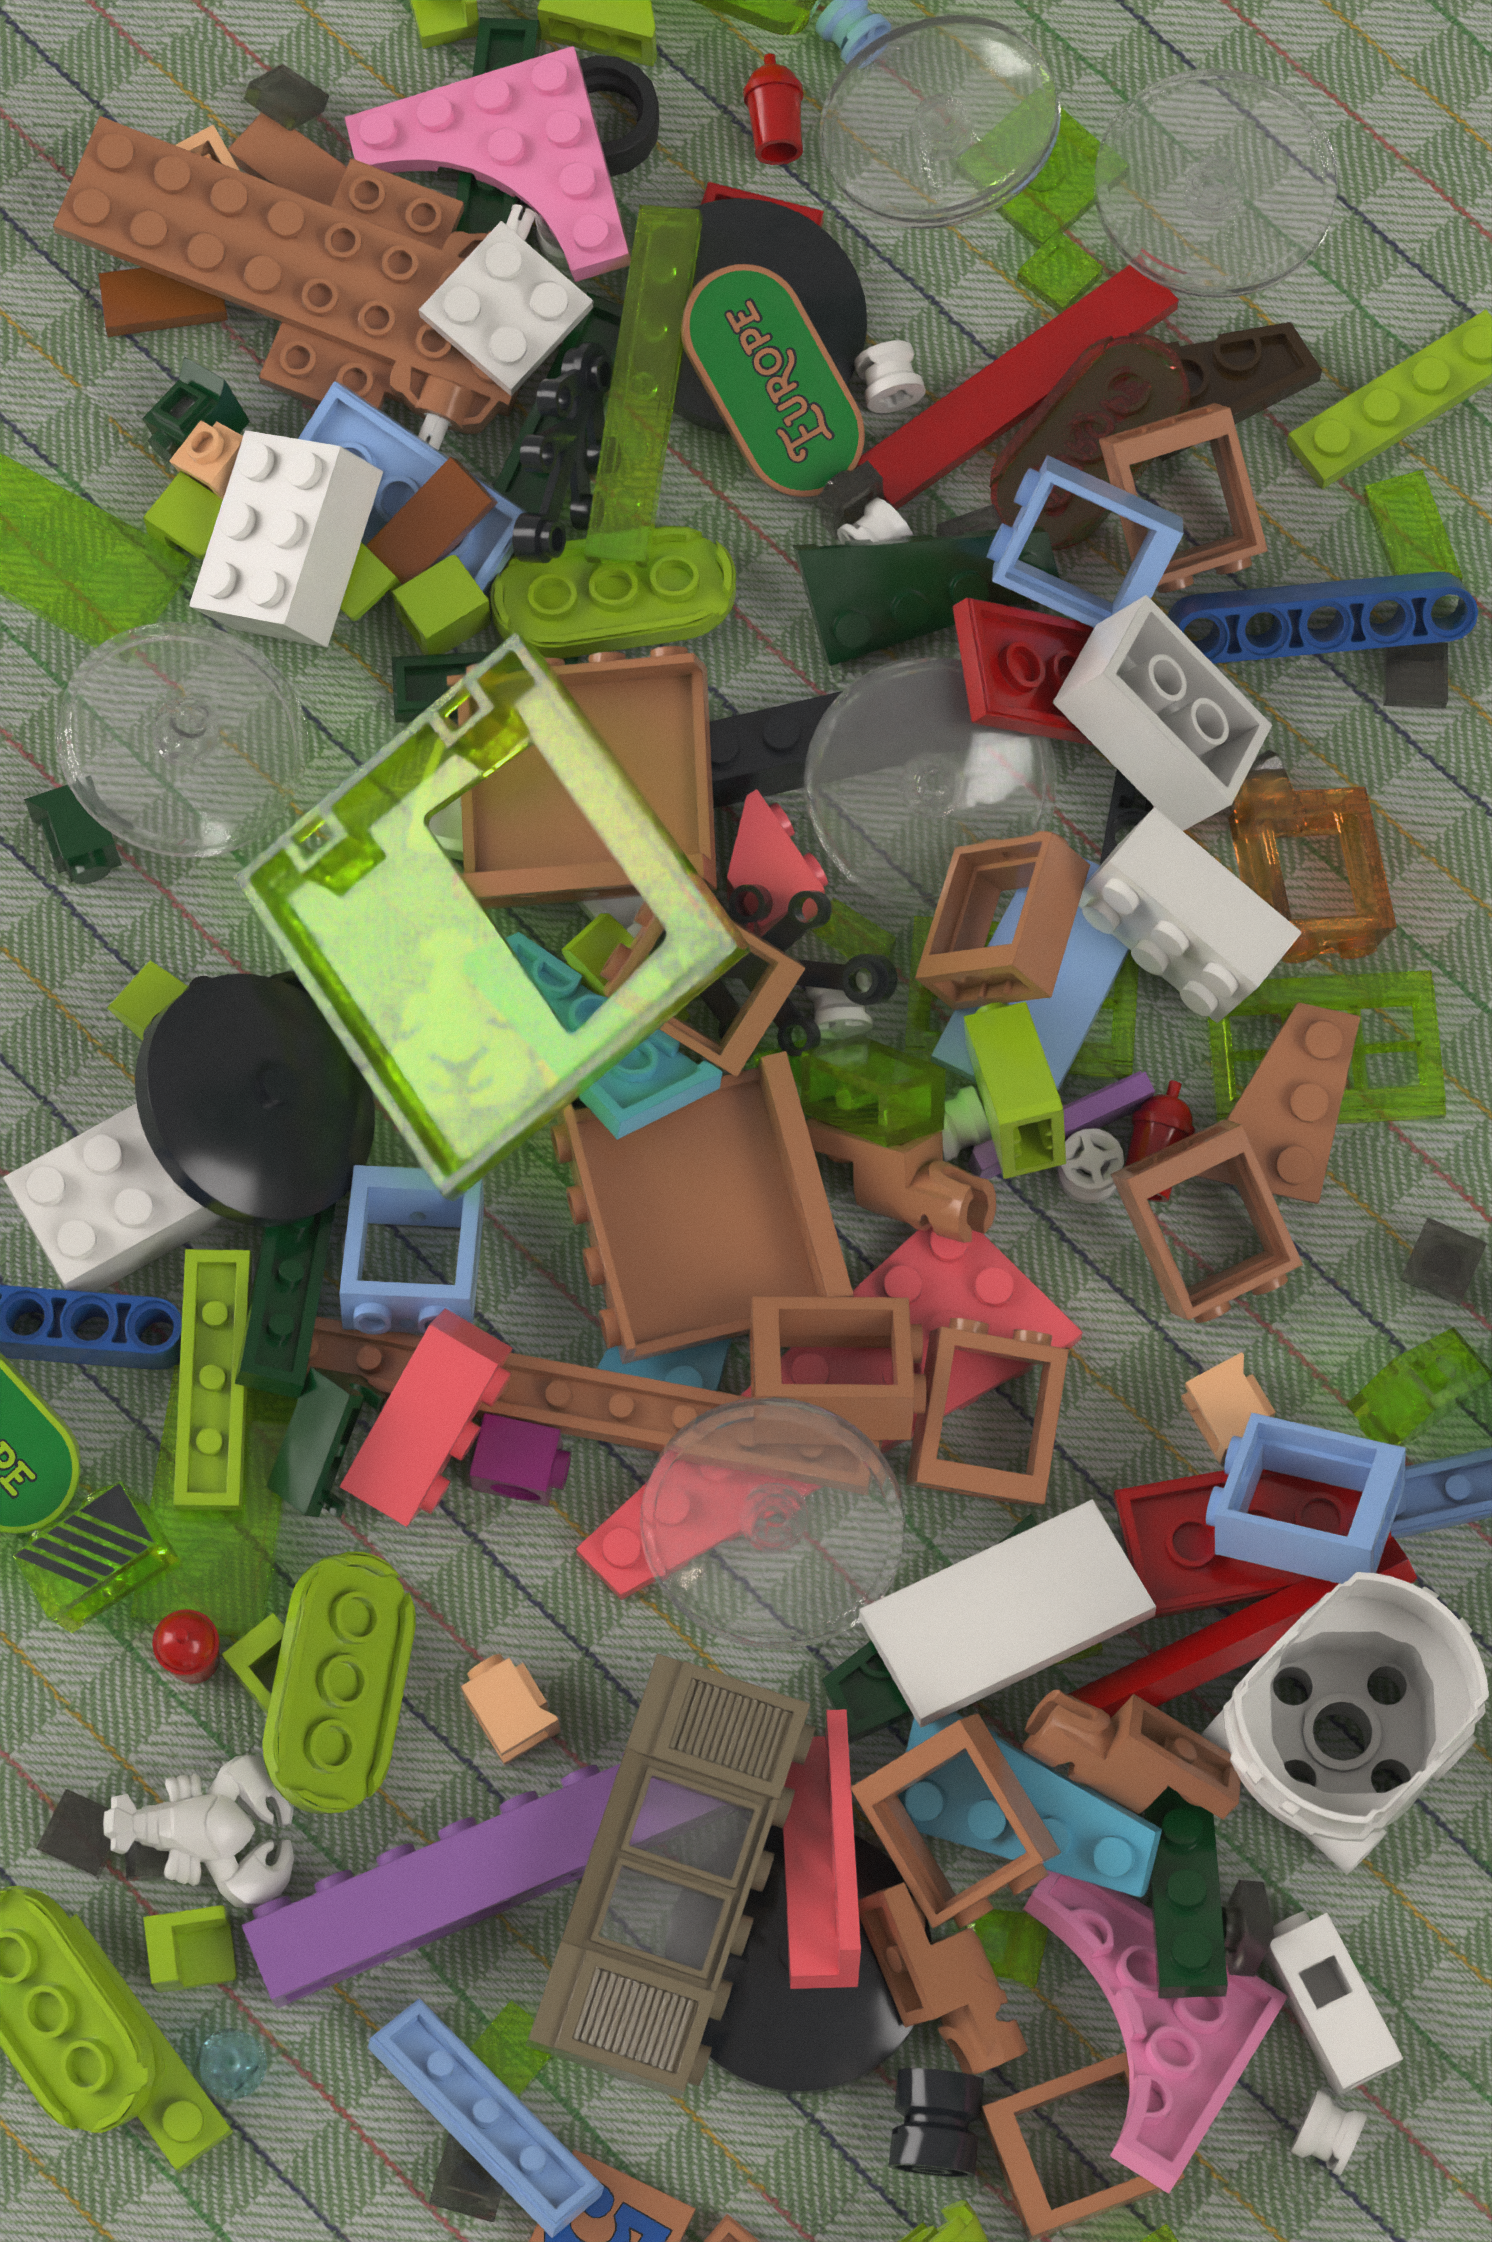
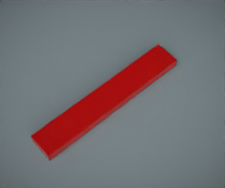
[854,257,1179,510]
[1067,1536,1418,1719]

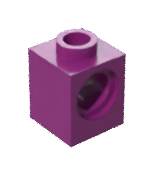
[469,1413,572,1506]

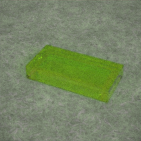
[1362,469,1463,582]

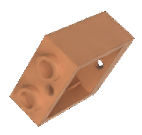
[1099,403,1268,593]
[915,831,1090,1010]
[600,881,805,1077]
[1111,1119,1303,1323]
[749,1296,926,1440]
[906,1318,1069,1507]
[850,1713,1061,1930]
[981,2052,1190,2242]

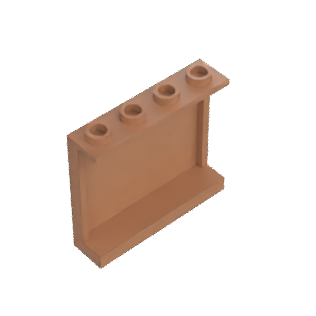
[447,646,717,911]
[550,1051,854,1364]

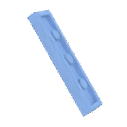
[368,1998,604,2238]

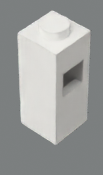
[1262,1911,1403,2097]

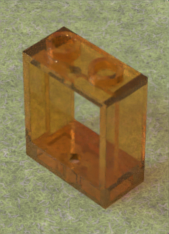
[1228,787,1397,964]

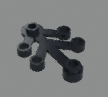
[512,342,622,563]
[659,884,898,1056]

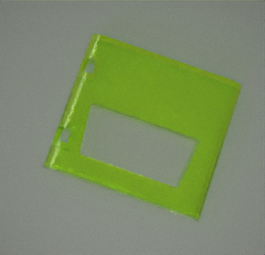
[233,632,750,1201]

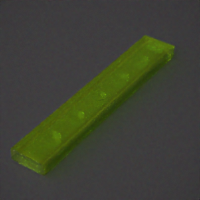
[584,204,703,568]

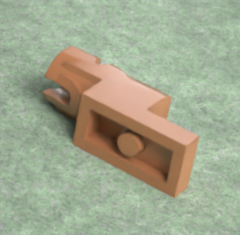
[806,1109,996,1243]
[1022,1689,1241,1819]
[858,1882,1029,2075]

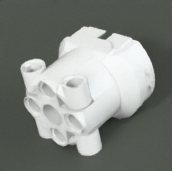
[1201,1572,1489,1875]

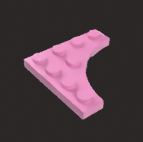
[344,46,633,282]
[1023,1870,1288,2194]

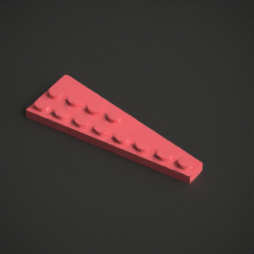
[576,1226,1083,1600]

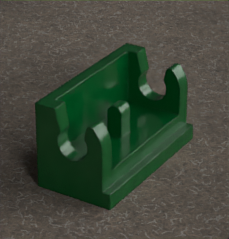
[266,1367,386,1518]

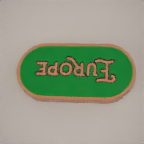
[680,264,865,497]

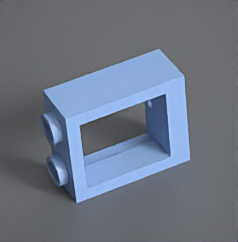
[987,455,1184,628]
[339,1165,484,1335]
[1206,1413,1406,1584]

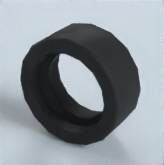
[579,55,659,177]

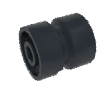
[888,2068,984,2178]

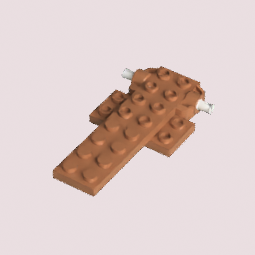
[53,116,537,450]

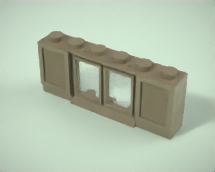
[525,1653,816,2098]

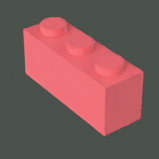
[339,1308,513,1527]

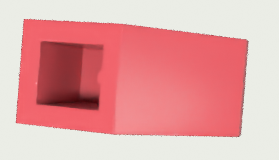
[727,789,828,937]

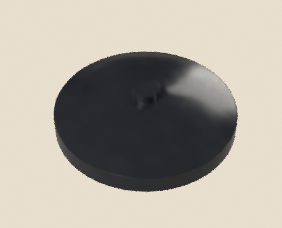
[623,198,867,435]
[135,973,375,1227]
[665,1825,932,2094]

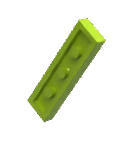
[1286,309,1492,490]
[173,1249,253,1511]
[70,1914,233,2173]

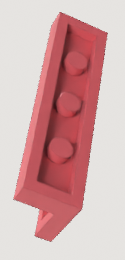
[782,1709,861,1989]

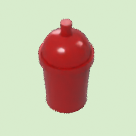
[743,53,803,165]
[1125,1080,1195,1202]
[152,1609,220,1684]

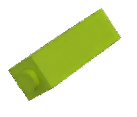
[537,0,657,67]
[963,1001,1066,1179]

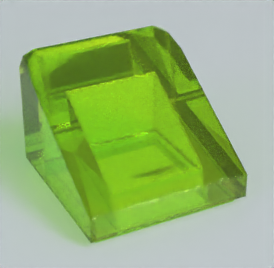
[965,1909,1048,1989]

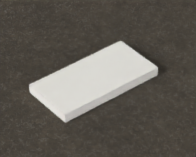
[859,1499,1156,1728]

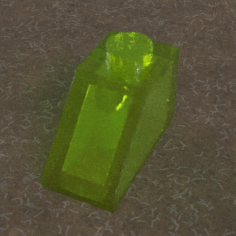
[1346,1327,1492,1447]

